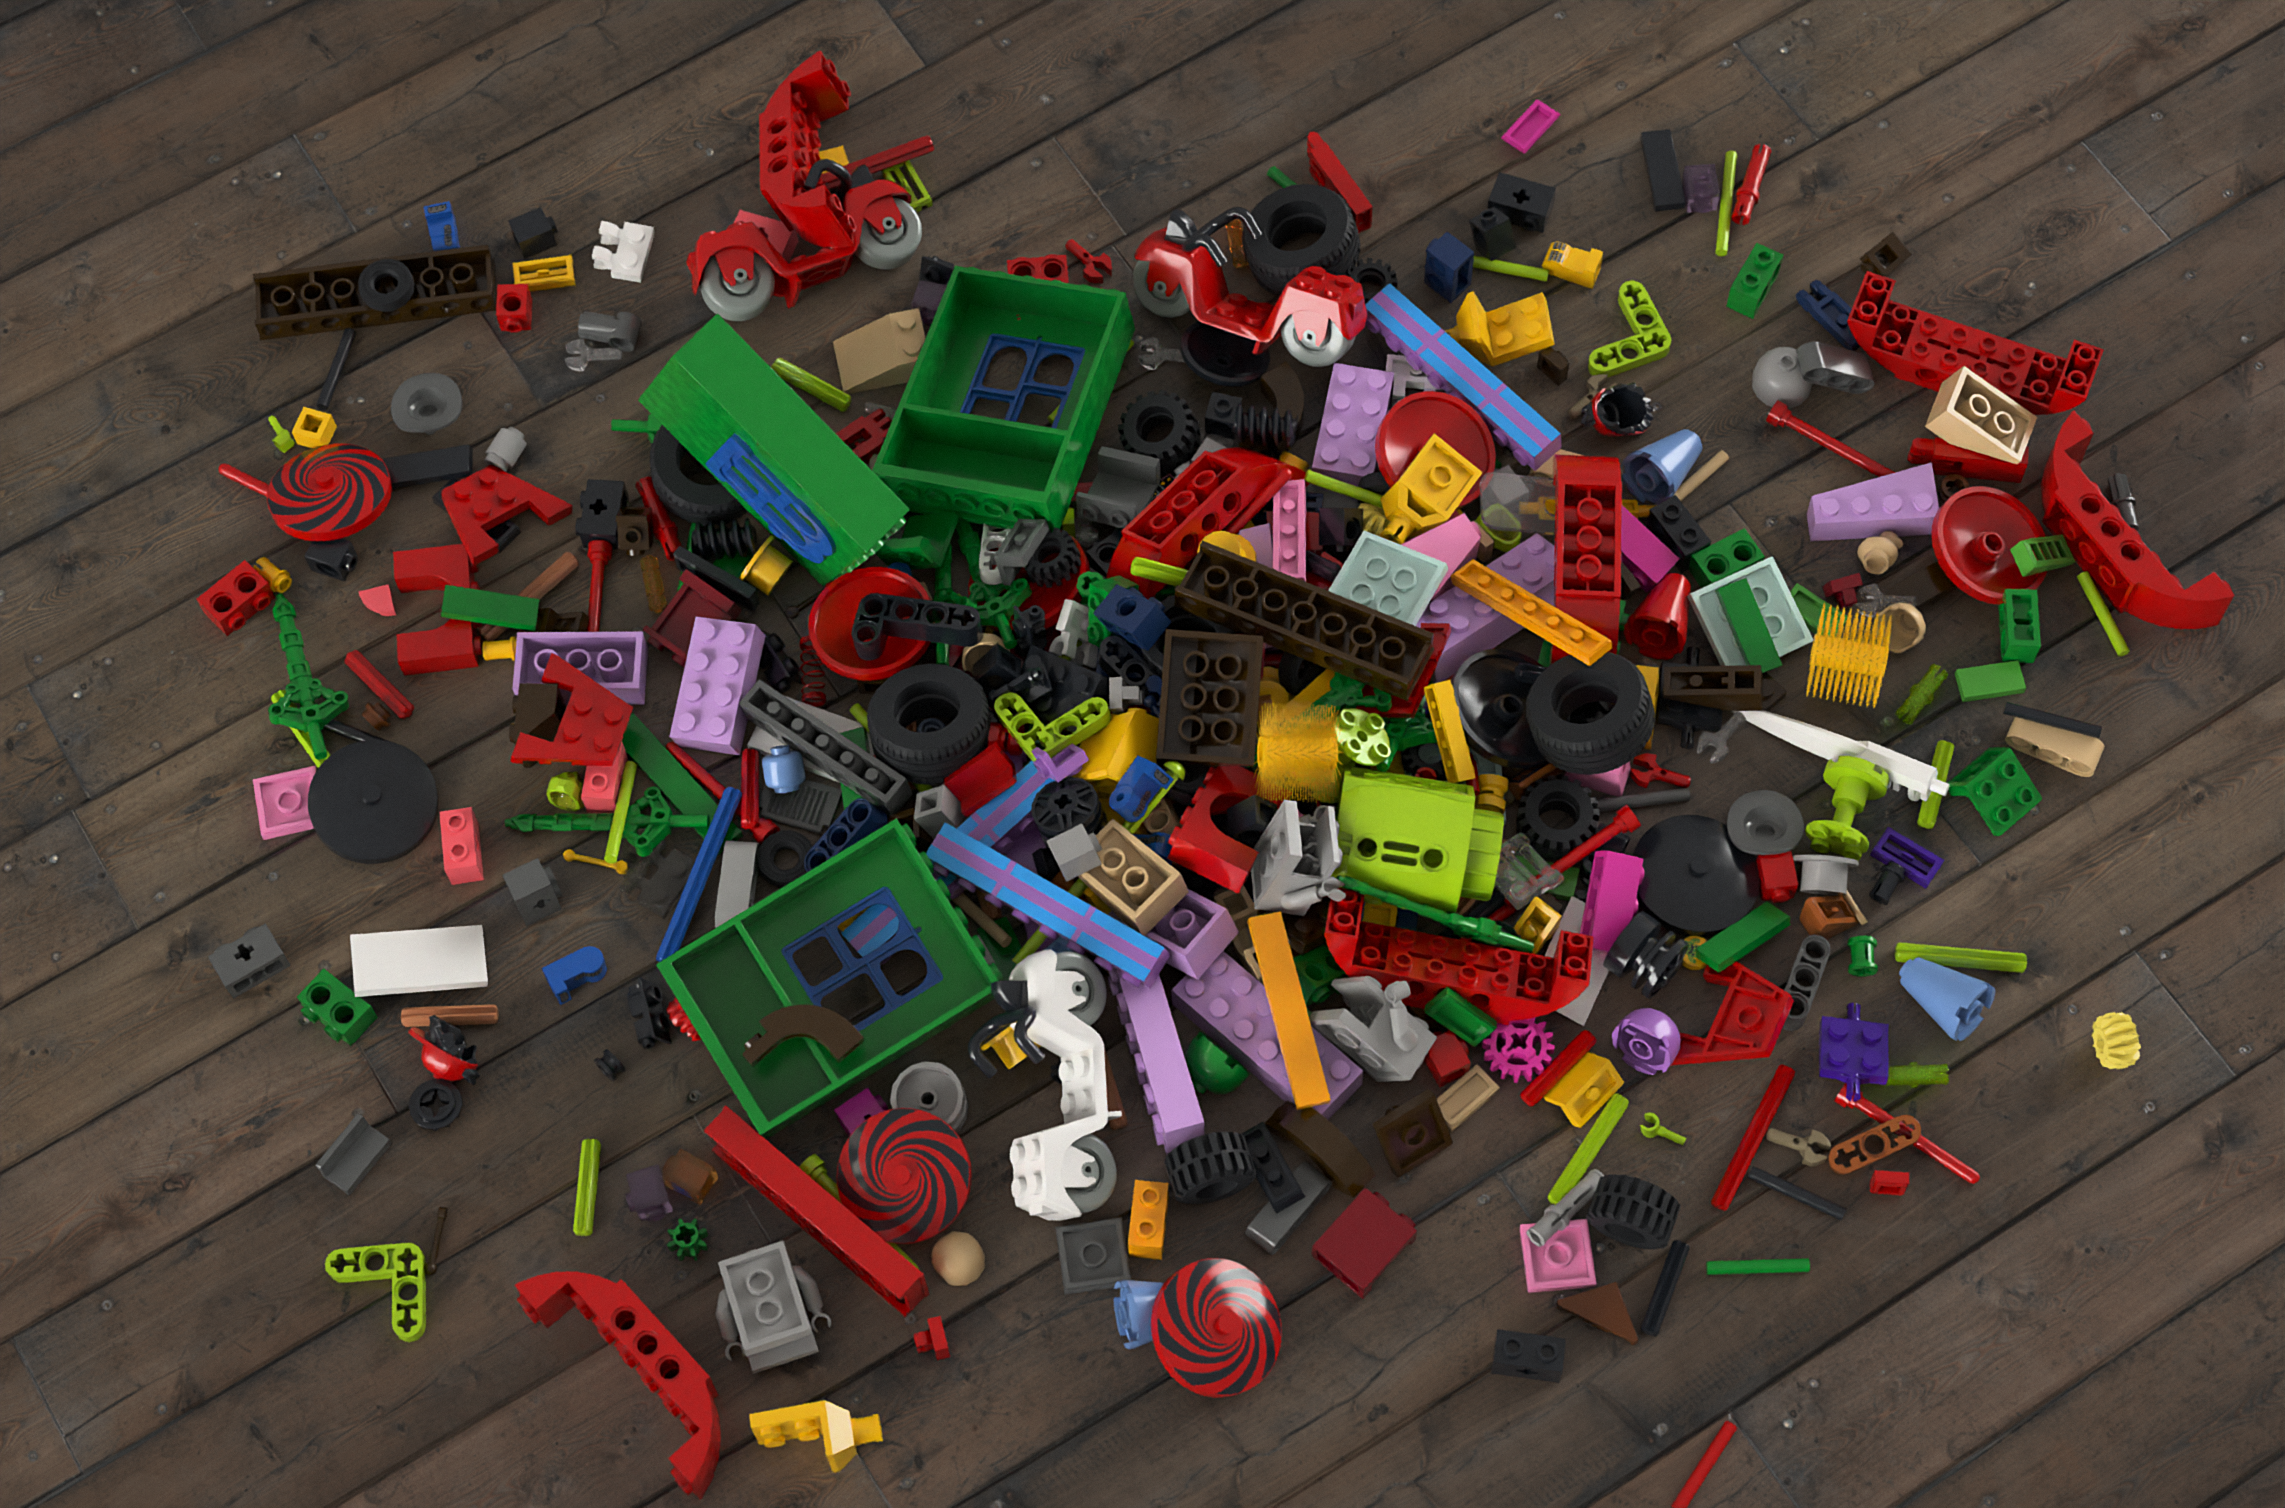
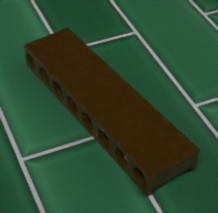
[253,244,497,340]
[1174,541,1434,701]

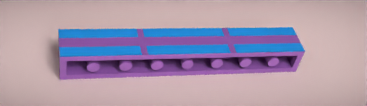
[1365,283,1562,471]
[841,761,1055,965]
[926,822,1171,988]

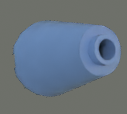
[1621,429,1702,505]
[1899,957,1995,1041]
[1114,1280,1164,1349]

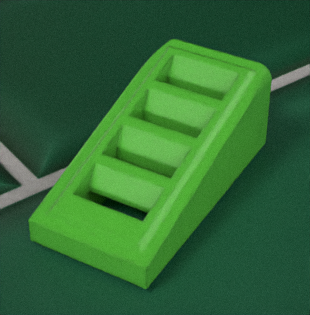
[2010,535,2075,577]

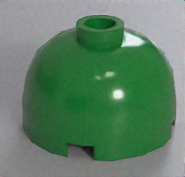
[1184,1031,1251,1095]

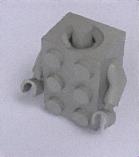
[1251,800,1346,916]
[1309,976,1437,1082]
[716,1241,831,1374]

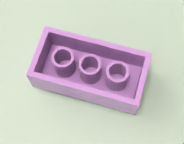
[1312,363,1394,486]
[669,617,766,755]
[512,632,648,705]
[1107,889,1239,980]

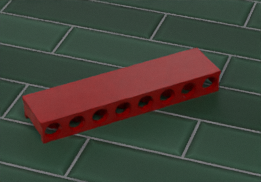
[704,1105,929,1318]

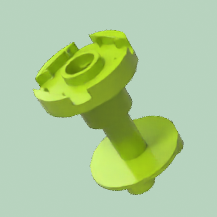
[1298,708,1391,804]
[1805,756,1890,860]

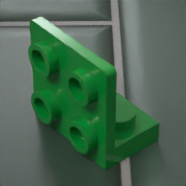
[875,512,959,570]
[1947,747,2042,836]

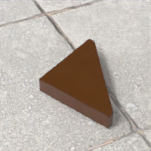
[1556,1282,1639,1345]

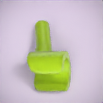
[268,415,295,453]
[1640,1113,1686,1146]

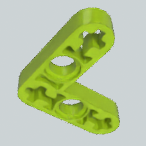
[1588,281,1671,378]
[994,692,1112,762]
[325,1243,426,1342]

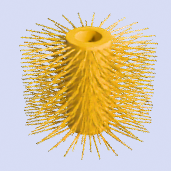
[1806,603,1892,709]
[1253,703,1343,803]

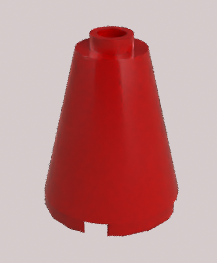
[1624,573,1691,660]

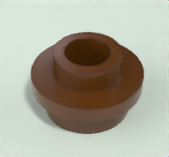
[361,702,391,731]

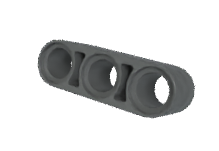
[1797,341,1875,394]
[1783,935,1831,1031]
[1245,1161,1333,1255]

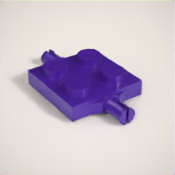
[1819,1002,1888,1101]

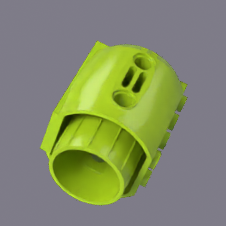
[1330,765,1504,913]

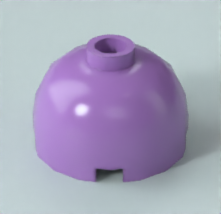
[1612,1008,1681,1075]

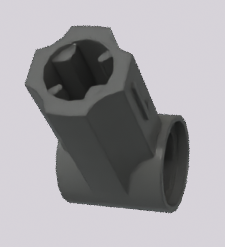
[578,311,642,352]

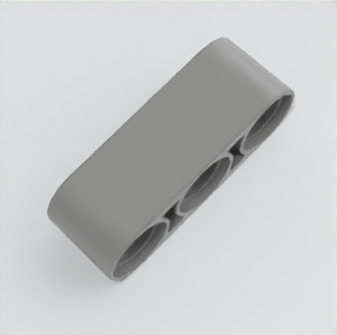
[715,841,760,928]

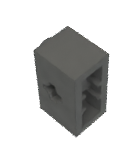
[502,858,563,926]
[208,923,291,999]

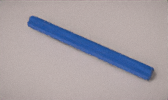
[656,786,742,962]

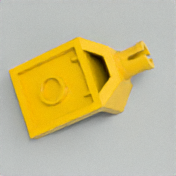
[1445,291,1555,367]
[1380,434,1482,545]
[749,1400,883,1473]

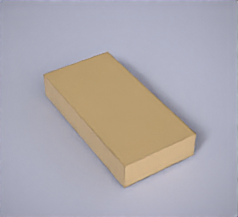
[1437,1064,1500,1133]

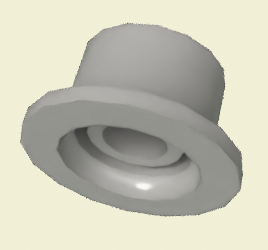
[1793,855,1859,895]

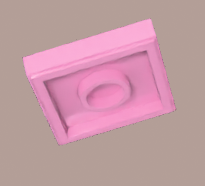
[253,765,318,840]
[1519,1219,1597,1293]

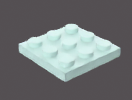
[1328,530,1448,626]
[1687,556,1813,666]

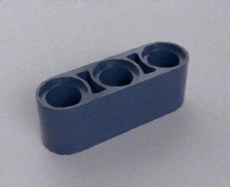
[804,798,888,872]

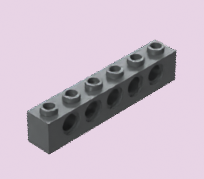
[739,679,913,816]

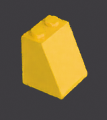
[1065,708,1159,799]

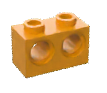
[1128,1180,1169,1260]

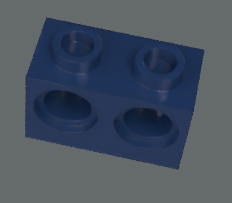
[1424,232,1474,303]

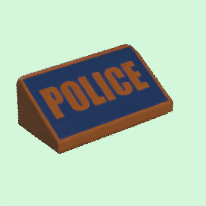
[1508,761,1564,800]

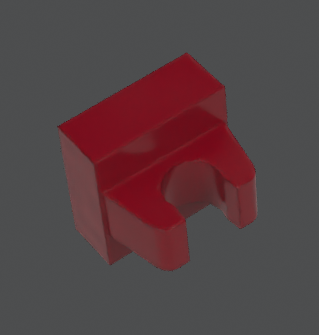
[1822,573,1863,610]

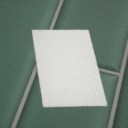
[1545,896,1609,1026]

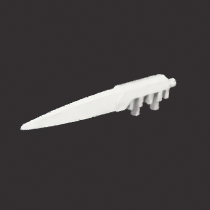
[1732,710,1950,801]

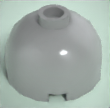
[1752,347,1813,409]

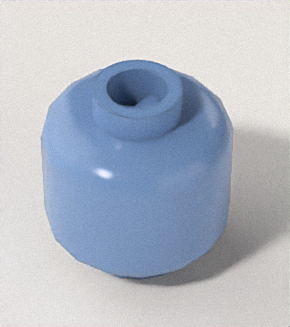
[762,745,806,793]

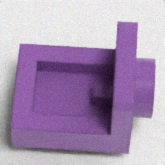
[1032,744,1089,782]

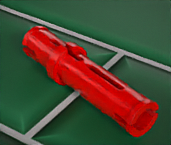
[1731,144,1772,225]
[635,476,683,561]

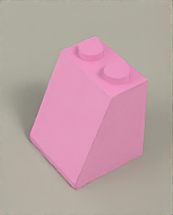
[1401,513,1481,601]

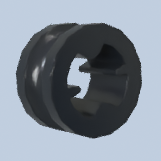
[594,1049,626,1082]

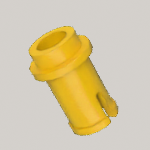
[253,557,292,593]
[482,636,517,661]

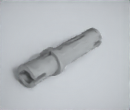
[1527,1169,1604,1247]

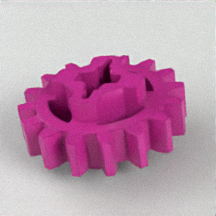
[1482,1018,1555,1083]

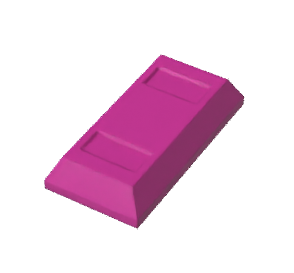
[1501,99,1560,154]

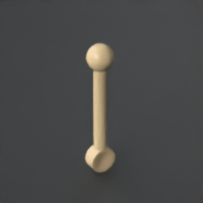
[1843,890,1868,926]

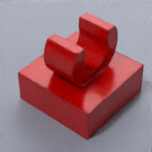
[913,1316,950,1360]

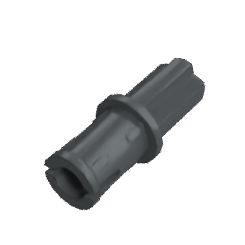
[2108,473,2139,531]

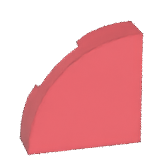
[358,584,396,617]

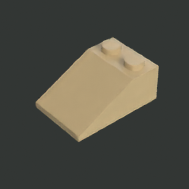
[833,308,926,394]
[1925,366,2037,464]
[1078,819,1189,936]

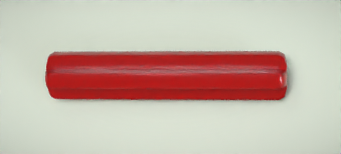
[344,650,414,719]
[741,748,759,830]
[1520,1030,1597,1107]

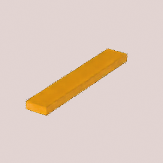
[1451,559,1612,666]
[1247,911,1331,1110]

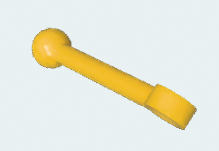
[563,849,628,874]

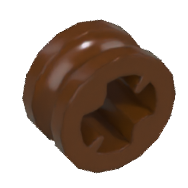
[1939,474,1969,502]

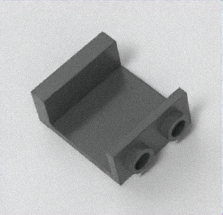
[1076,446,1161,528]

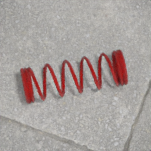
[799,635,827,707]

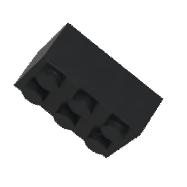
[1021,645,1111,733]

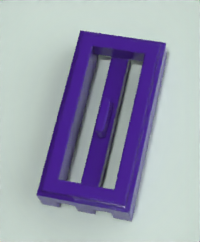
[1870,827,1944,889]

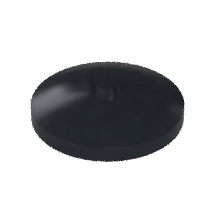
[1451,648,1570,768]
[308,740,438,864]
[1632,815,1760,937]

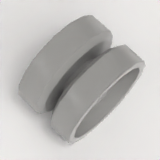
[890,1061,969,1133]

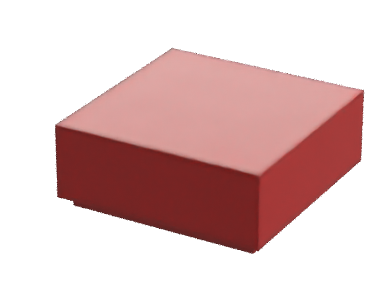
[1870,1170,1909,1195]

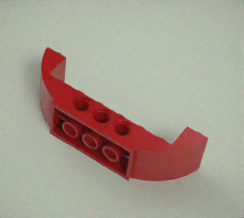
[759,51,856,248]
[1847,271,2104,415]
[2041,410,2235,629]
[1106,447,1310,599]
[1549,454,1622,666]
[1324,888,1594,1025]
[514,1272,721,1500]

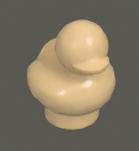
[1857,531,1903,574]

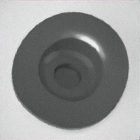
[391,373,463,435]
[1727,790,1804,855]

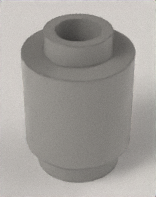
[484,427,527,472]

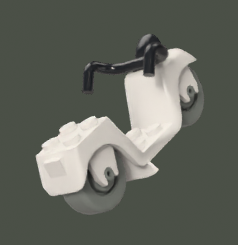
[967,949,1122,1221]

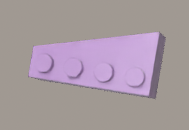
[1806,462,1939,541]

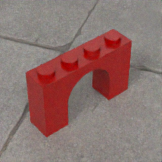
[393,544,483,676]
[1168,766,1292,894]

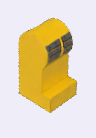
[1542,242,1603,289]

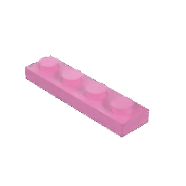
[1273,479,1306,582]

